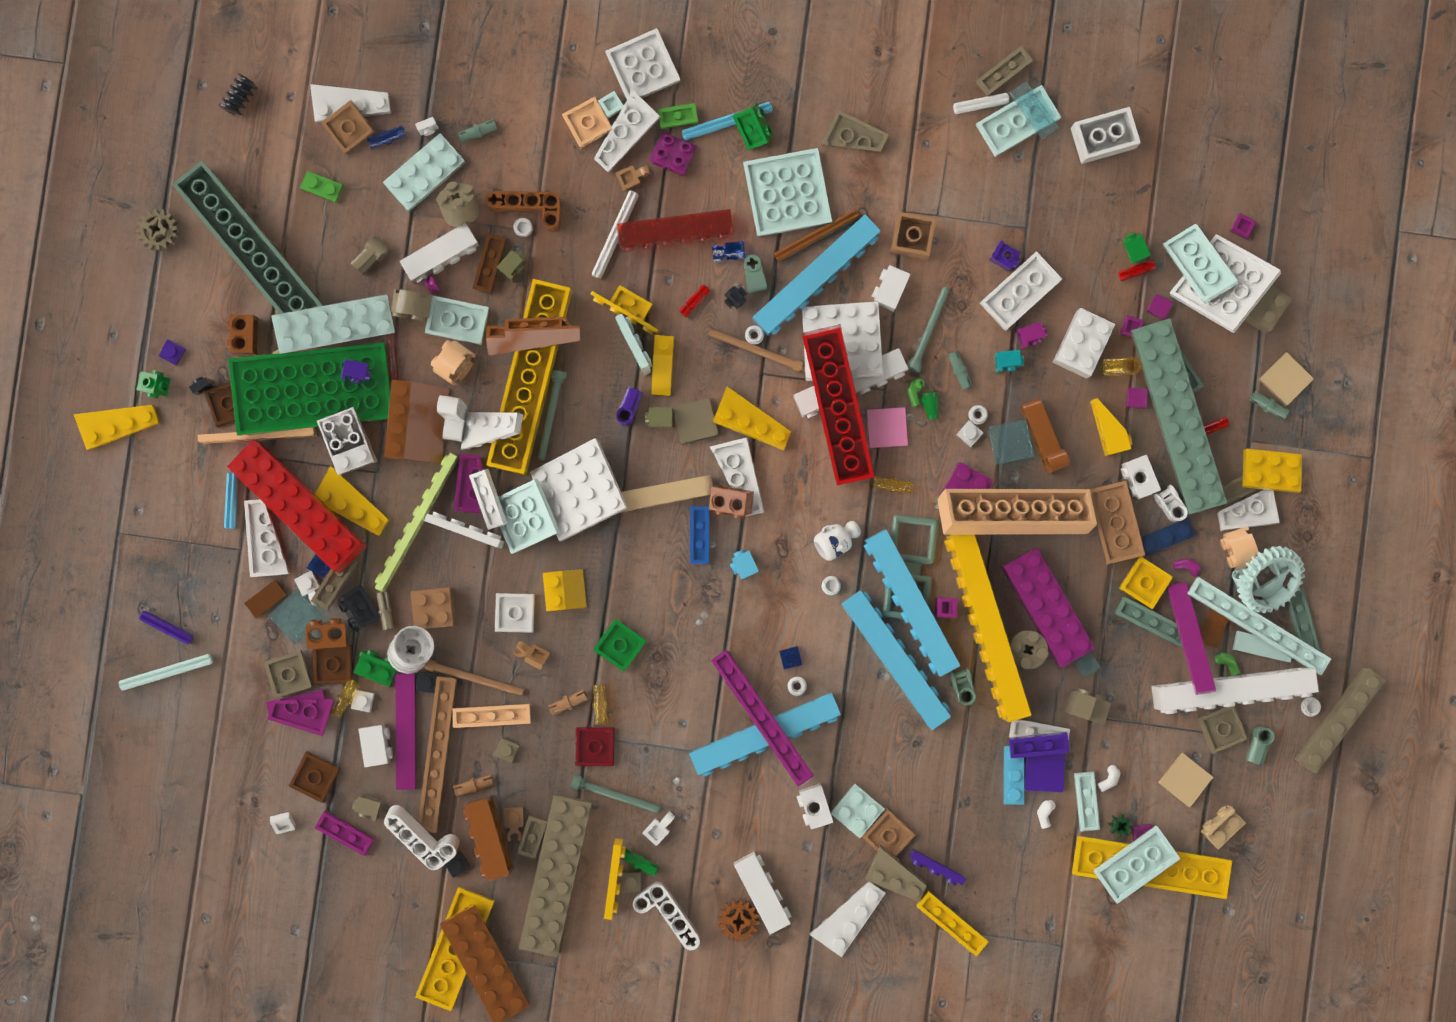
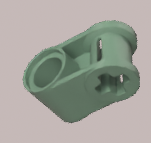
[744,255,767,293]
[949,667,976,705]

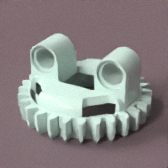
[1232,546,1305,613]

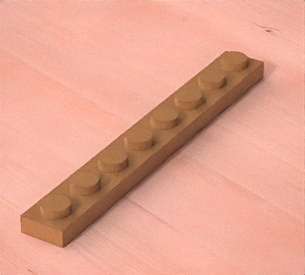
[418,676,457,833]

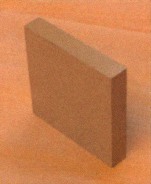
[321,100,375,154]
[862,808,916,857]

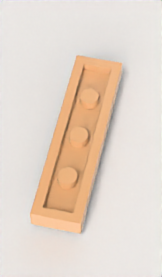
[452,704,531,728]

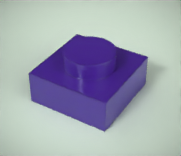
[158,339,186,366]

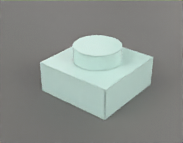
[598,91,623,118]

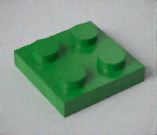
[593,618,647,672]

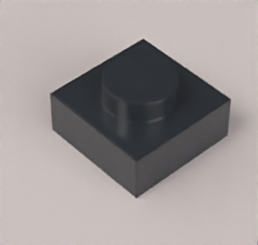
[189,377,215,395]
[416,672,438,693]
[445,850,470,878]

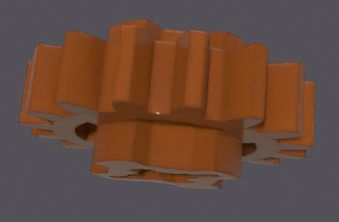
[718,899,760,943]

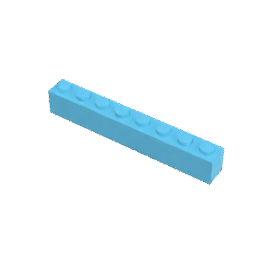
[752,214,880,336]
[864,529,960,677]
[841,590,951,730]
[689,693,841,777]

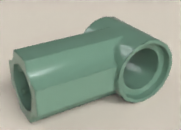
[1245,725,1275,766]

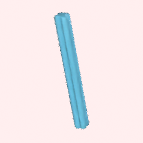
[682,102,773,141]

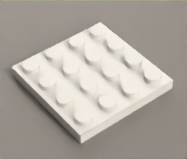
[1170,234,1281,333]
[802,302,883,381]
[530,438,628,541]

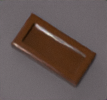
[244,580,288,618]

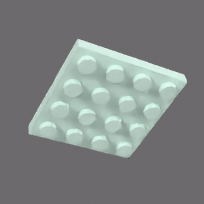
[743,148,832,237]

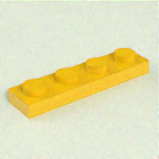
[604,838,626,920]
[916,891,989,957]

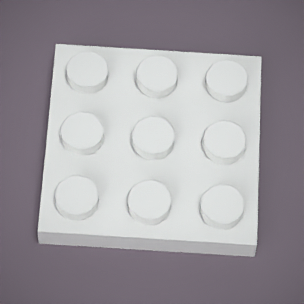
[605,28,680,100]

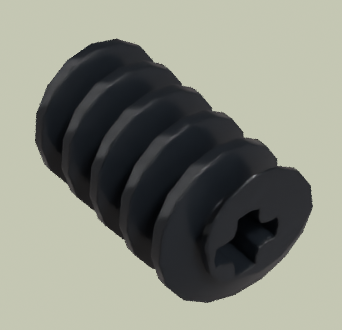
[218,73,258,116]

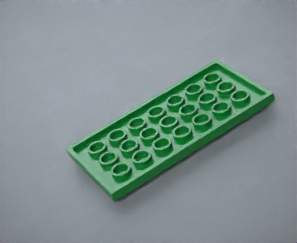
[228,343,390,436]

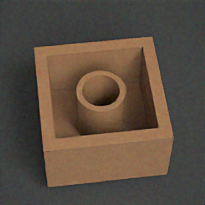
[890,212,936,260]
[411,587,456,629]

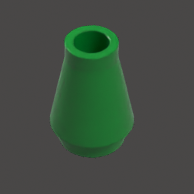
[921,391,940,420]

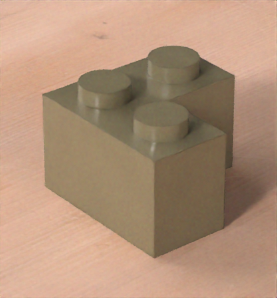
[1064,688,1111,725]

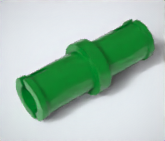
[621,848,659,877]

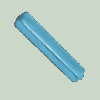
[224,472,238,529]

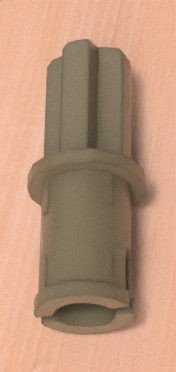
[377,591,395,630]

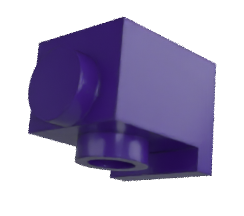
[989,240,1021,271]
[341,359,372,383]

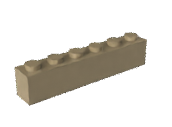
[1294,668,1386,773]

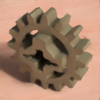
[136,209,180,251]

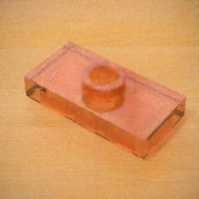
[1201,608,1228,649]

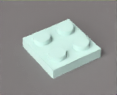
[830,783,885,838]

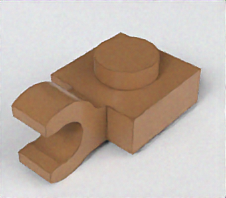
[616,165,651,191]
[513,641,550,670]

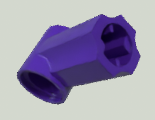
[616,387,643,427]

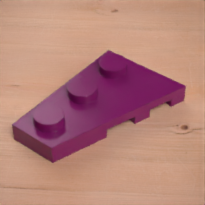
[454,453,483,514]
[267,699,335,736]

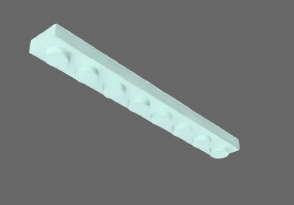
[1187,577,1331,675]

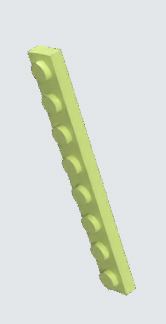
[375,453,459,591]

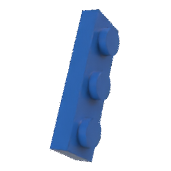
[690,506,709,564]

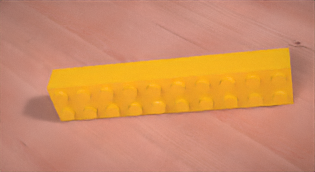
[486,279,572,476]
[944,535,1031,722]

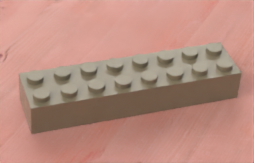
[519,793,593,957]

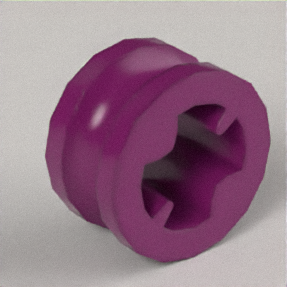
[424,276,441,296]

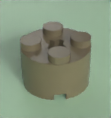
[436,182,480,227]
[391,289,432,322]
[1008,630,1048,669]

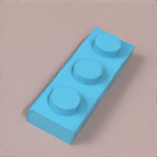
[1004,746,1024,805]

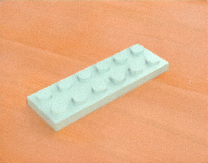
[271,294,395,354]

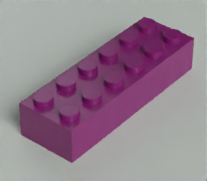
[1001,548,1095,668]

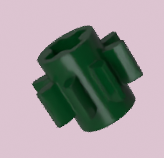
[1107,813,1133,838]

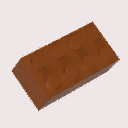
[463,795,514,882]

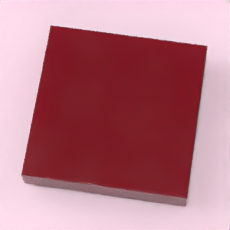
[575,727,615,766]

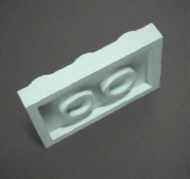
[425,296,490,345]

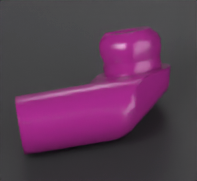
[1173,558,1202,577]

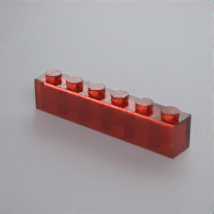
[616,209,734,252]

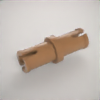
[548,689,589,716]
[453,774,494,797]

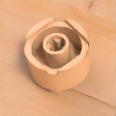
[431,340,475,385]
[1220,526,1259,570]

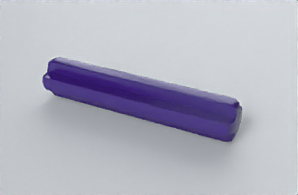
[139,611,194,645]

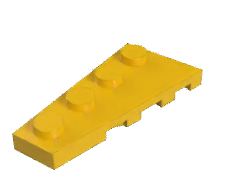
[713,387,791,450]
[73,405,161,450]
[315,466,389,536]

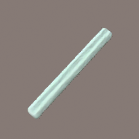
[119,654,213,690]

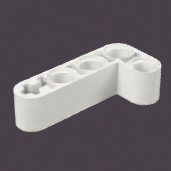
[437,395,468,442]
[384,805,460,870]
[633,882,700,950]

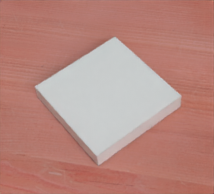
[495,593,535,633]

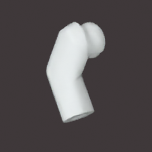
[1037,800,1056,829]

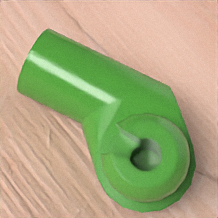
[907,378,925,407]
[1215,652,1241,676]

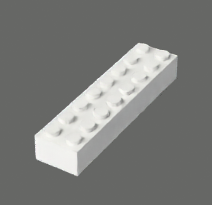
[1151,667,1319,714]

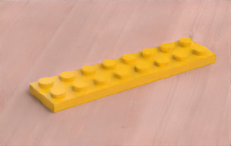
[1072,835,1232,899]

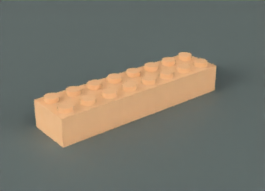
[937,489,1097,535]

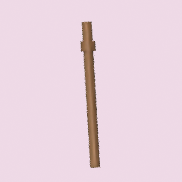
[708,329,805,373]
[423,659,524,696]

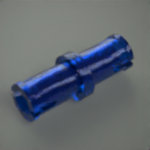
[367,125,407,150]

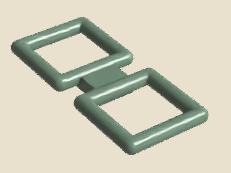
[882,515,939,620]

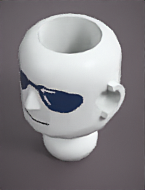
[814,521,861,561]

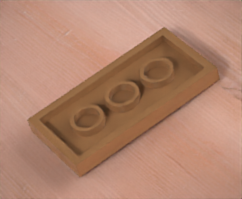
[1090,481,1145,564]

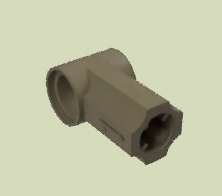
[351,236,390,275]

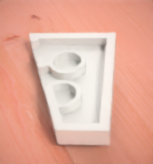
[1217,490,1280,532]

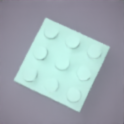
[615,314,652,376]
[498,479,560,554]

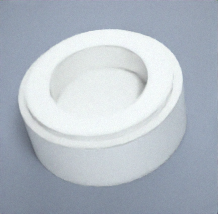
[514,218,533,238]

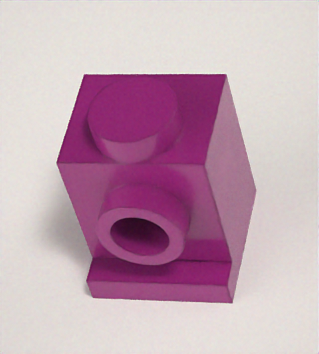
[1016,322,1048,349]
[935,597,958,618]

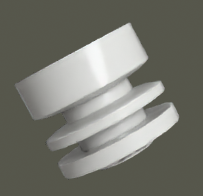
[387,626,434,674]

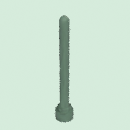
[907,286,949,373]
[538,370,567,461]
[570,774,660,813]

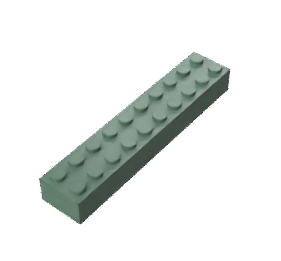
[172,160,325,314]
[1130,318,1227,514]

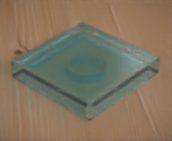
[988,419,1034,465]
[268,589,324,644]

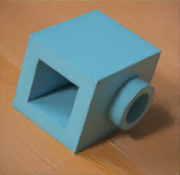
[730,549,759,580]

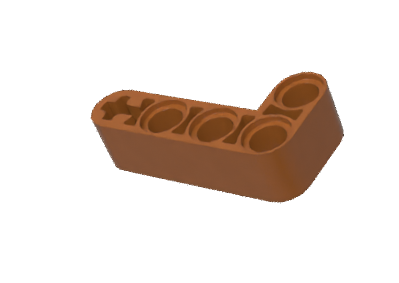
[485,191,561,232]
[1020,398,1070,474]

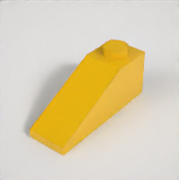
[651,335,675,396]
[1090,398,1132,456]

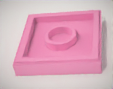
[867,407,908,448]

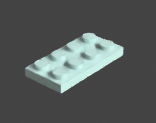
[976,85,1061,157]
[383,133,466,212]
[1163,224,1238,304]
[1093,826,1180,904]

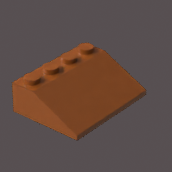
[384,380,449,464]

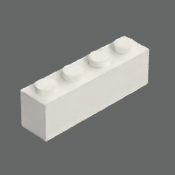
[400,223,479,284]
[734,852,792,934]

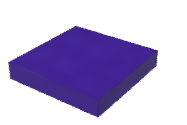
[1024,753,1065,792]

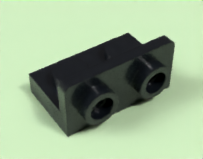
[338,585,380,632]

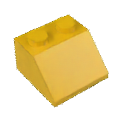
[543,569,587,611]

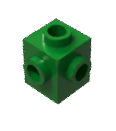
[136,370,171,399]

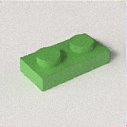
[658,103,698,129]
[300,171,344,203]

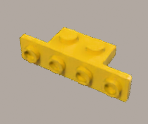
[591,285,660,335]

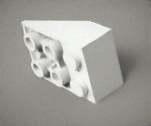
[317,407,378,475]

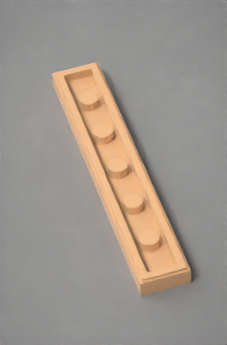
[198,427,318,444]

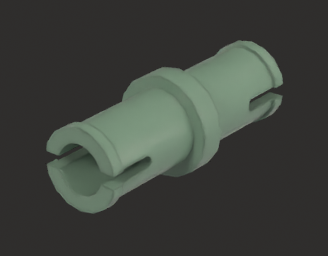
[458,119,497,144]
[947,350,973,390]
[1249,391,1289,421]

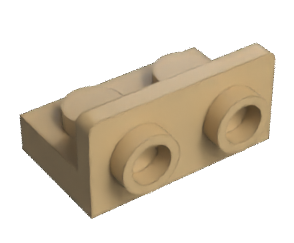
[1200,805,1246,850]

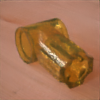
[1101,357,1142,376]

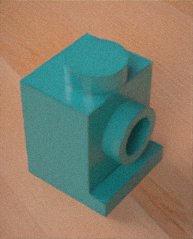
[994,350,1024,373]

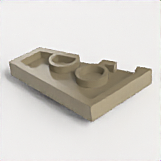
[821,110,889,153]
[865,844,927,902]

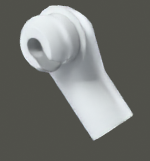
[1097,765,1121,792]

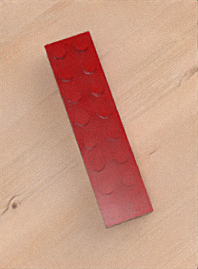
[802,324,874,486]
[227,438,367,573]

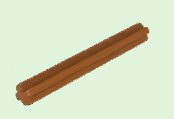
[774,209,860,262]

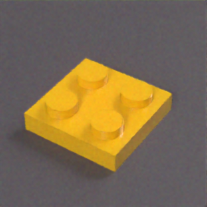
[1118,556,1173,609]

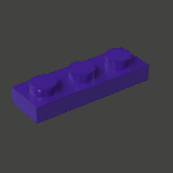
[1008,732,1069,759]
[909,849,966,886]

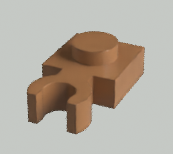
[504,807,524,841]

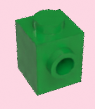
[1121,232,1151,263]

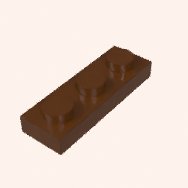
[472,233,507,294]

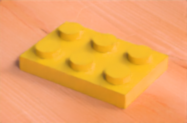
[1242,449,1302,493]

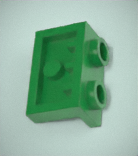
[732,103,773,150]
[354,649,397,687]

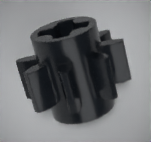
[724,286,747,309]

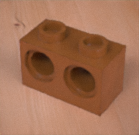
[227,314,258,355]
[709,485,754,518]
[305,618,347,649]

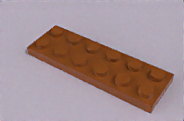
[440,904,530,1022]

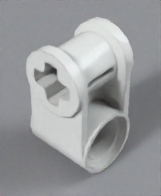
[1153,485,1188,522]

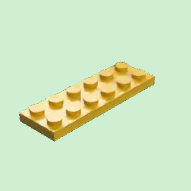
[415,886,495,1011]

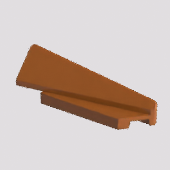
[486,317,581,355]

